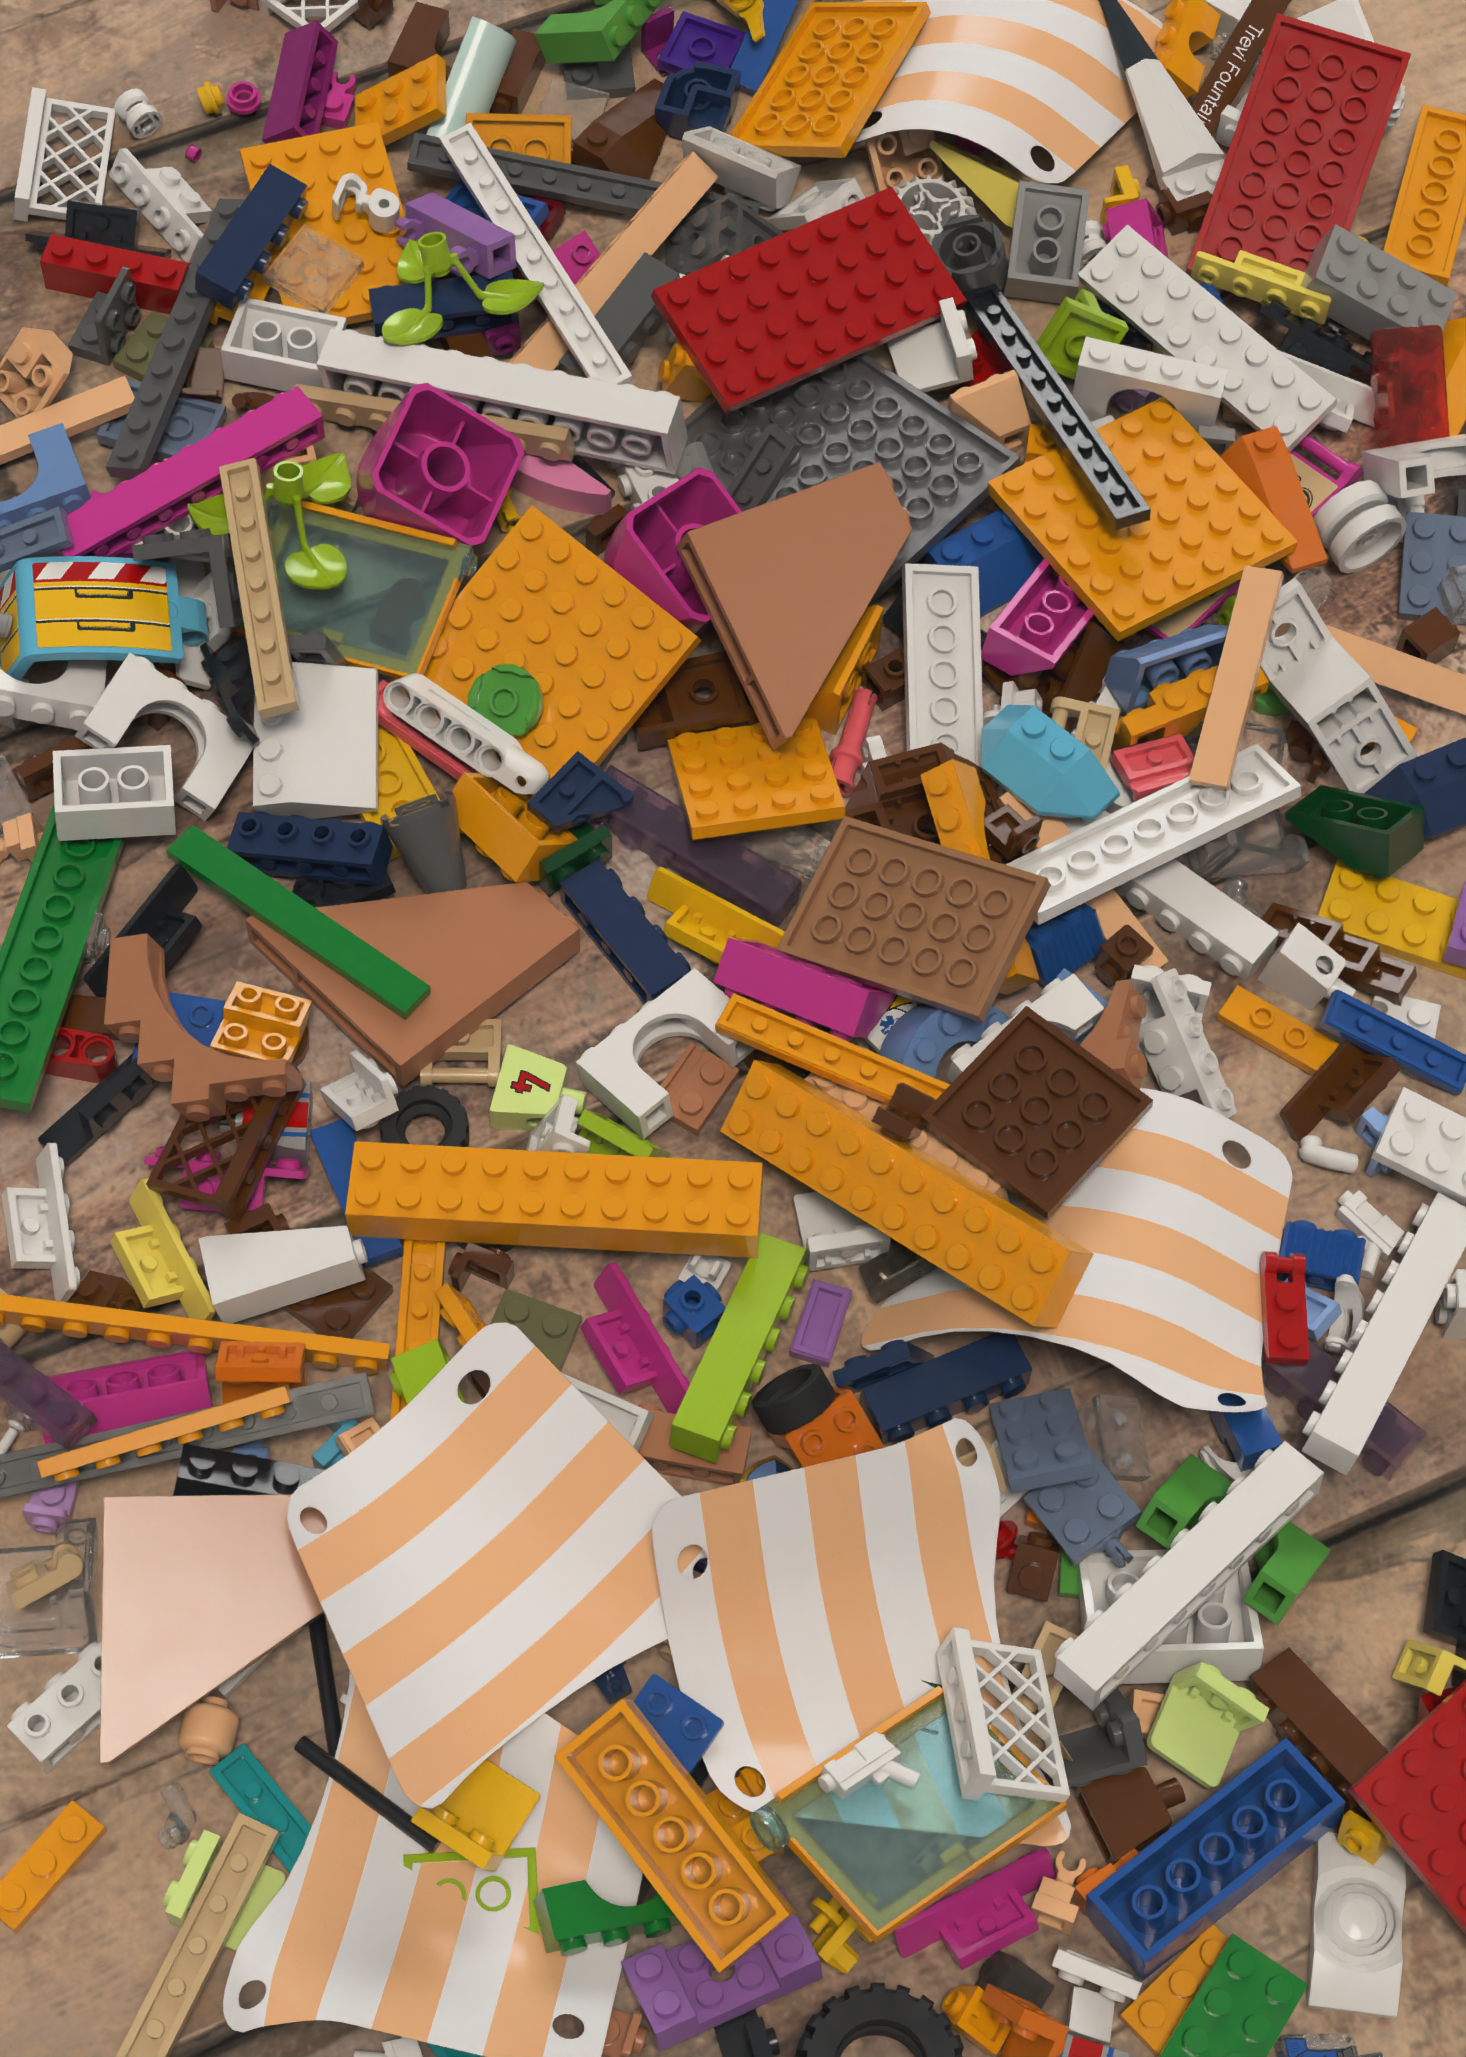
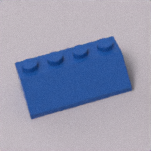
[924,509,1044,618]

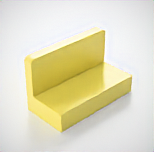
[1391,1639,1466,1696]

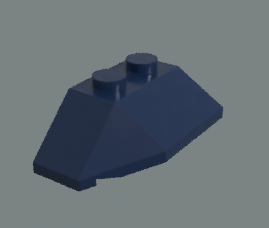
[1364,738,1466,840]

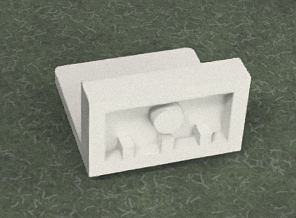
[793,1191,891,1271]

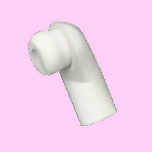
[1298,1135,1359,1174]

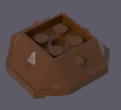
[842,742,1005,863]

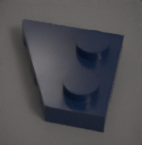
[527,751,634,833]
[833,1340,934,1394]

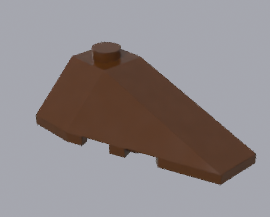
[573,78,667,180]

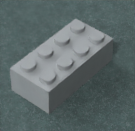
[1300,224,1457,355]

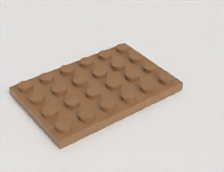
[776,816,1051,1023]

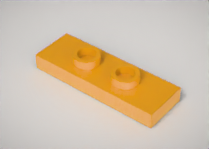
[1216,985,1339,1076]

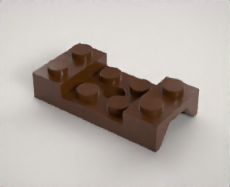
[632,651,760,750]

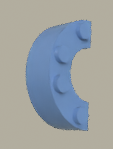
[879,1003,1010,1078]

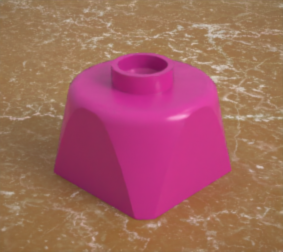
[356,383,525,547]
[603,468,742,635]

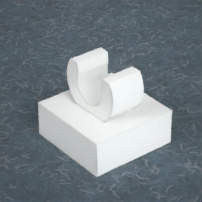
[677,1255,732,1292]

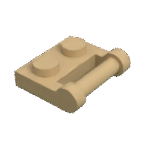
[1050,697,1120,771]
[420,1019,502,1087]
[5,1542,83,1611]

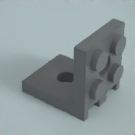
[665,193,783,275]
[132,528,244,628]

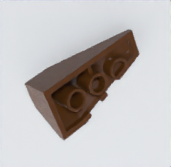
[1034,622,1123,731]

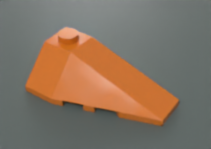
[1220,426,1328,574]

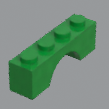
[534,1880,682,1956]

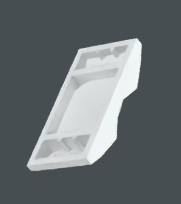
[1307,1832,1406,2019]

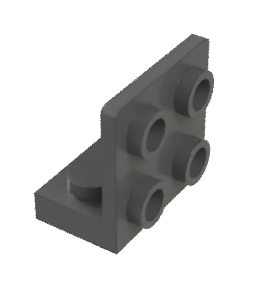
[68,266,140,366]
[1047,1688,1147,1787]

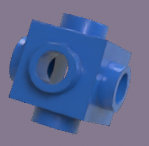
[662,1275,726,1349]

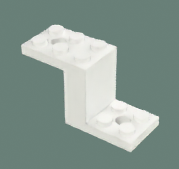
[1260,578,1418,794]

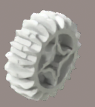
[892,173,977,245]

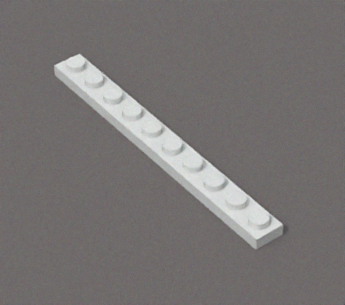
[439,123,634,385]

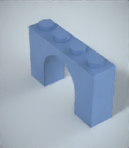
[0,423,91,528]

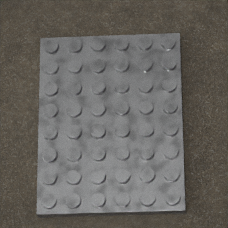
[685,353,1021,604]

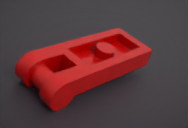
[1260,1251,1310,1366]

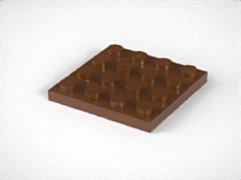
[921,1006,1153,1220]

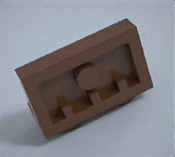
[12,737,93,801]

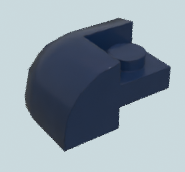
[655,62,741,141]

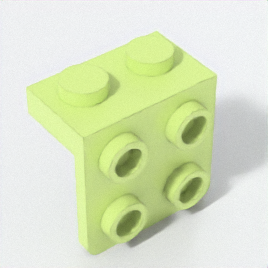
[1147,1662,1269,1789]
[163,1829,286,1952]

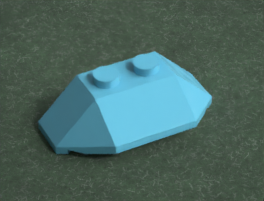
[981,704,1120,821]

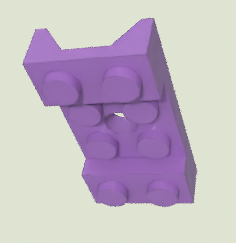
[621,1889,823,2052]

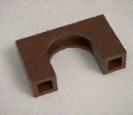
[387,1,546,114]

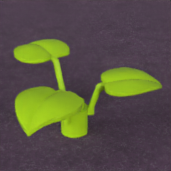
[382,232,544,345]
[188,452,351,589]

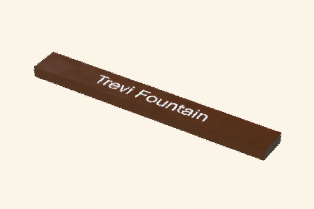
[1146,0,1291,190]

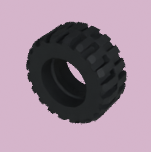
[795,1982,964,2057]

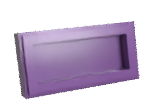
[789,1279,853,1368]

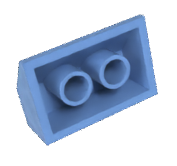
[1104,624,1229,713]

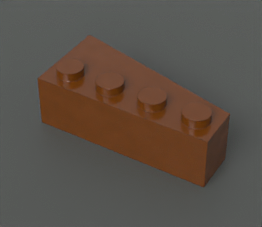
[1250,1647,1388,1822]

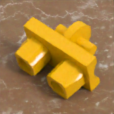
[808,1893,878,1974]

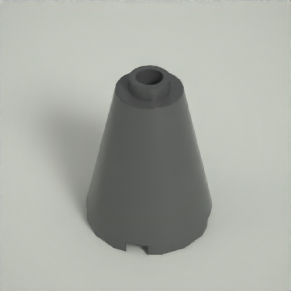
[380,791,467,894]

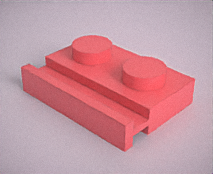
[1110,733,1195,802]

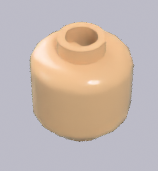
[177,1696,239,1765]

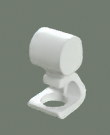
[332,173,400,233]

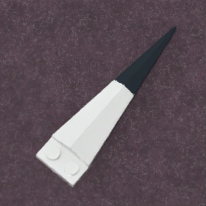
[1099,0,1225,201]

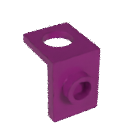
[641,6,674,77]

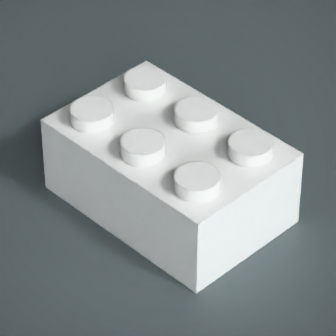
[53,745,176,841]

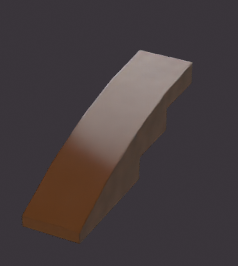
[1261,902,1417,1004]

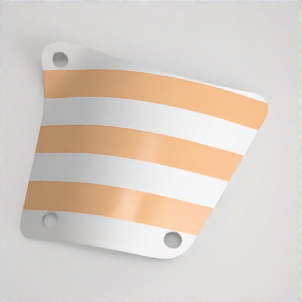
[854,0,1163,184]
[861,1088,1293,1412]

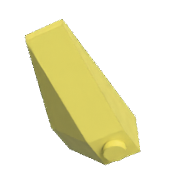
[929,140,1037,228]

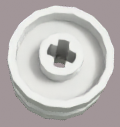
[1313,480,1407,573]

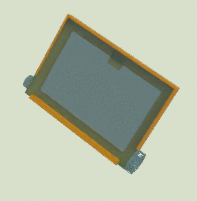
[231,495,477,679]
[750,1686,1067,1943]

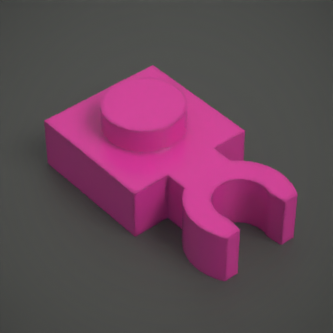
[321,71,356,129]

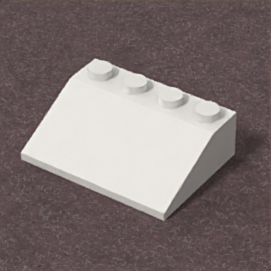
[253,662,378,819]
[1077,1549,1264,1684]

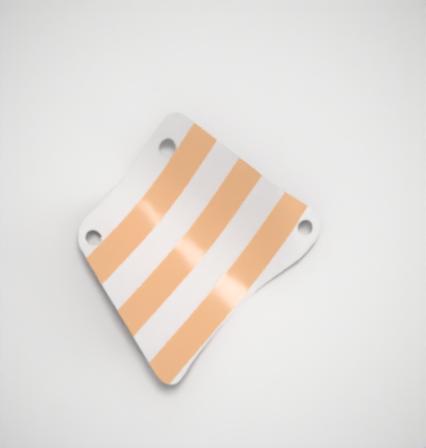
[287,1323,707,1809]
[652,1418,1071,1846]
[223,1672,643,2057]

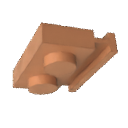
[660,1042,740,1136]

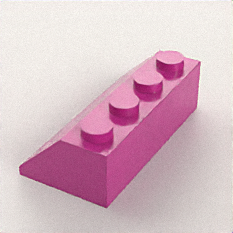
[981,558,1094,676]
[713,937,895,1042]
[38,1350,213,1444]

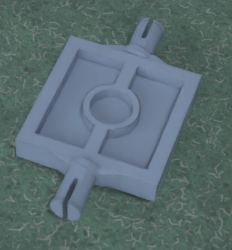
[1023,1448,1142,1568]

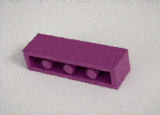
[262,20,338,144]

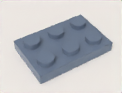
[97,379,227,461]
[1397,512,1466,625]
[989,1388,1095,1493]

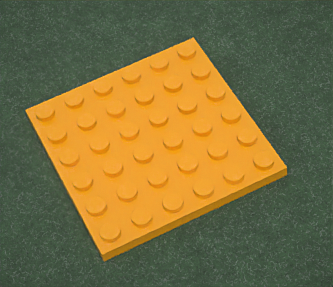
[987,397,1298,642]
[389,505,702,796]

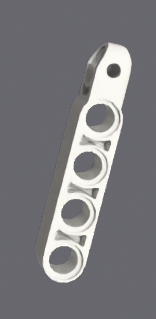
[383,673,550,794]

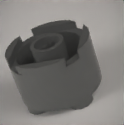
[931,215,1008,293]

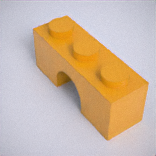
[1154,0,1221,99]

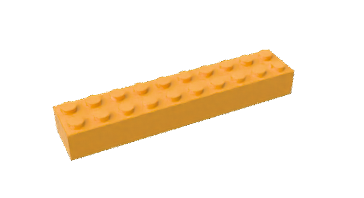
[720,1060,1094,1328]
[345,1141,763,1258]

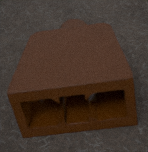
[1074,1767,1186,1865]

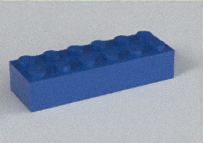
[1085,1738,1346,1981]

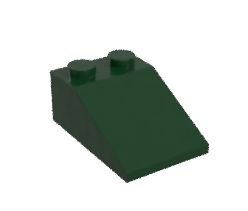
[1285,785,1425,878]

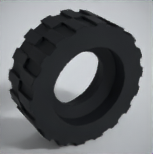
[380,1085,469,1147]

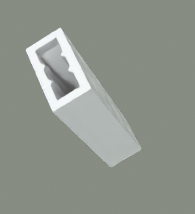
[199,1226,368,1323]

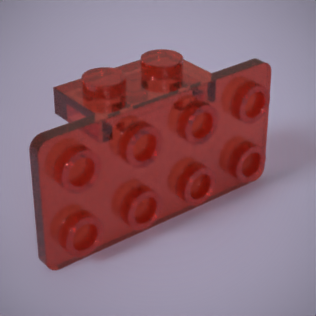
[1370,325,1450,448]

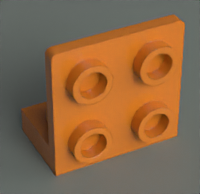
[215,1341,306,1404]
[768,1385,885,1468]
[981,1983,1069,2057]

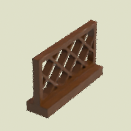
[146,1048,306,1221]

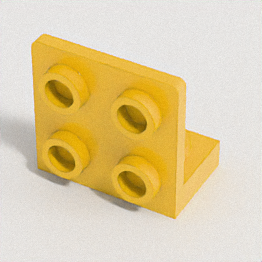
[411,1759,541,1872]

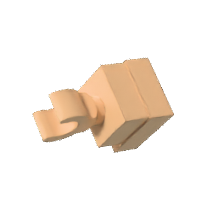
[0,813,44,863]
[1031,1851,1086,1935]

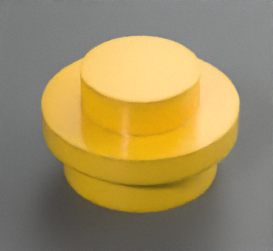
[197,80,226,115]

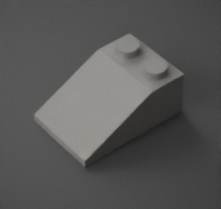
[1003,181,1090,304]

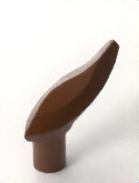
[231,392,274,411]

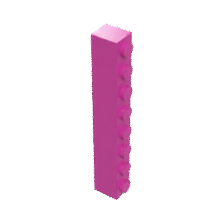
[52,386,325,557]

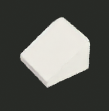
[1066,1986,1115,2044]

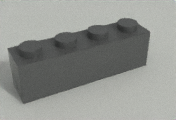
[559,252,680,378]

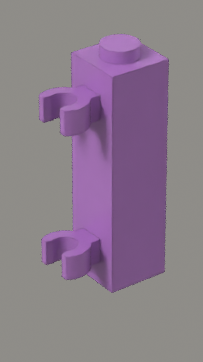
[395,192,517,279]

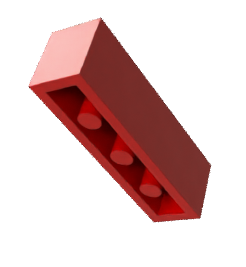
[40,234,189,315]

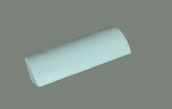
[426,16,517,137]

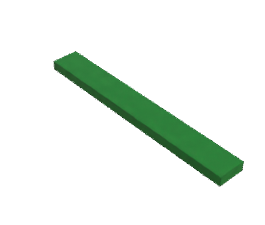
[166,824,431,1020]

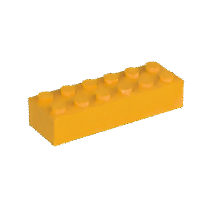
[554,1699,797,1973]

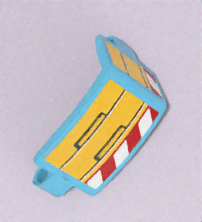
[0,556,209,680]

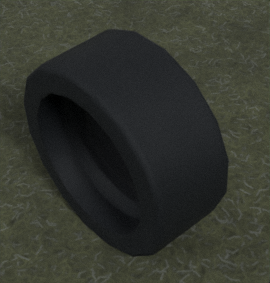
[752,1363,835,1435]

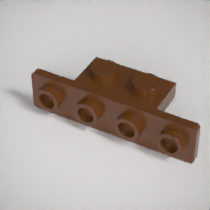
[1280,1040,1400,1141]

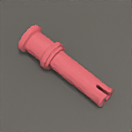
[829,688,878,798]

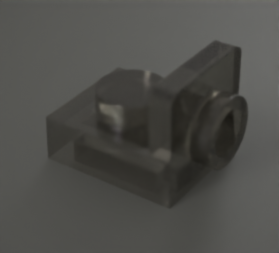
[975,1950,1055,2009]

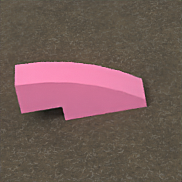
[510,454,611,515]

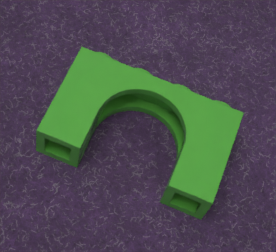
[534,0,663,64]
[1135,1454,1332,1625]

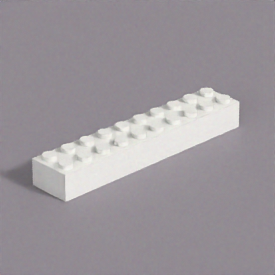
[317,328,688,474]

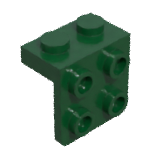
[537,822,612,896]

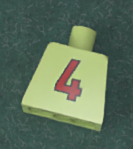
[489,1044,587,1131]

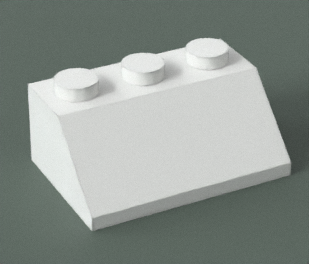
[682,126,802,211]
[221,298,347,392]

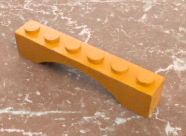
[920,759,1040,995]

